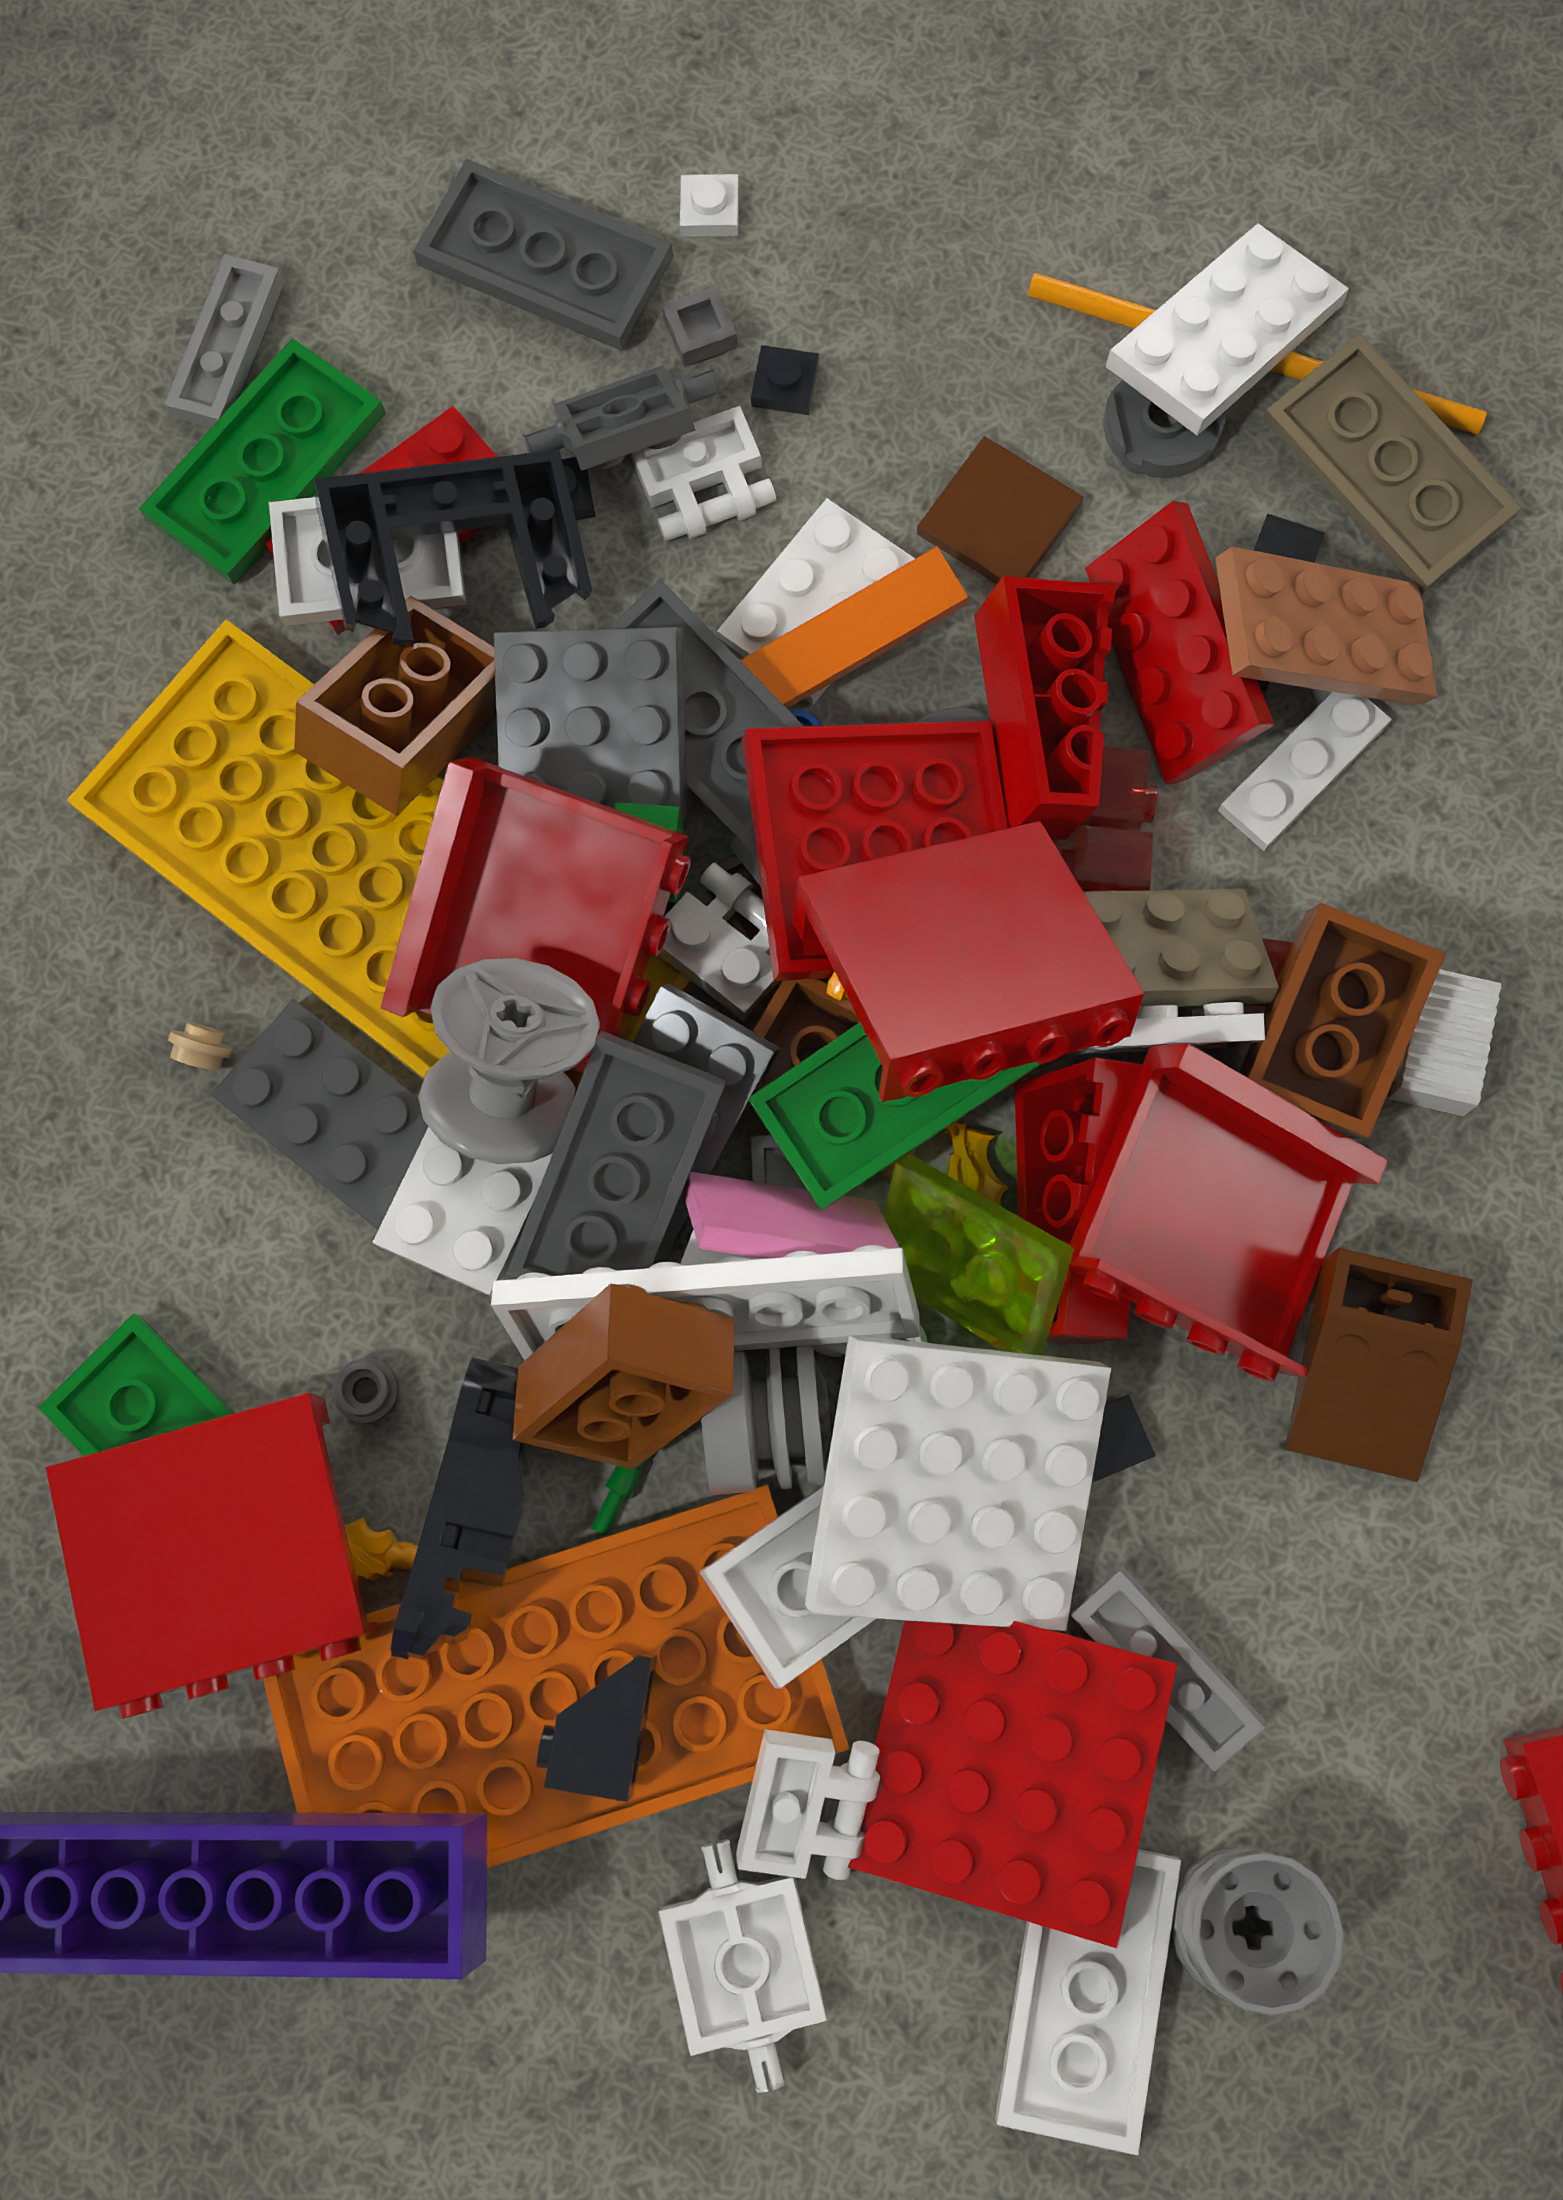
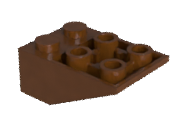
[1284,1248,1473,1482]

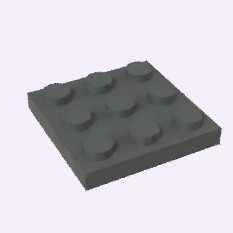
[494,627,687,821]

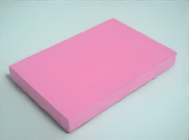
[683,1172,899,1259]

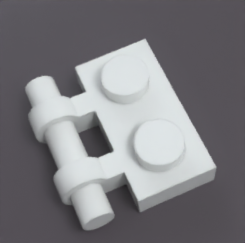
[630,406,776,542]
[659,863,780,1022]
[736,1729,880,1880]

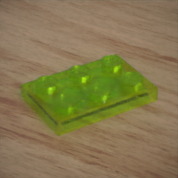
[883,1154,1074,1356]

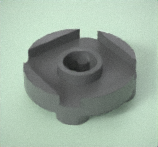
[1103,380,1226,478]

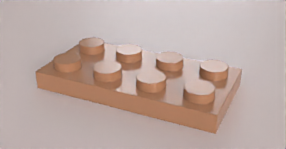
[1215,546,1438,705]

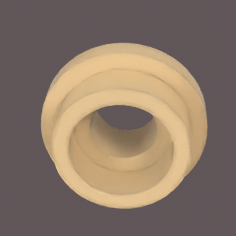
[168,1022,233,1071]

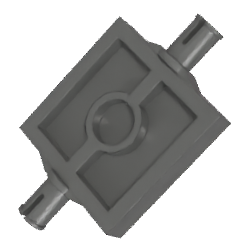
[522,365,722,471]

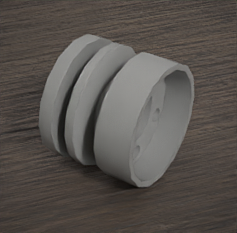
[701,1345,832,1495]
[1170,1847,1344,2016]

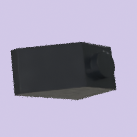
[537,1653,658,1802]

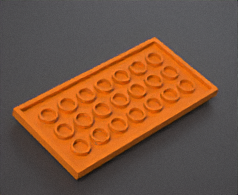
[263,1485,850,1868]

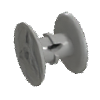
[418,958,600,1164]

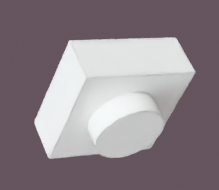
[680,174,739,236]

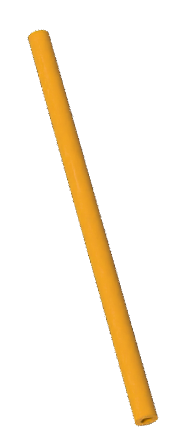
[1028,273,1487,435]

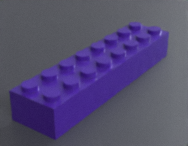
[0,1812,487,1979]

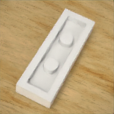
[1218,692,1392,851]

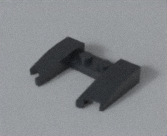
[315,449,592,647]

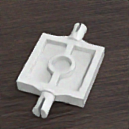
[659,1839,827,2093]

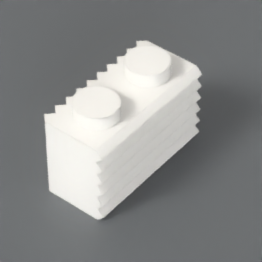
[1388,969,1502,1116]

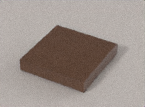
[917,436,1084,584]

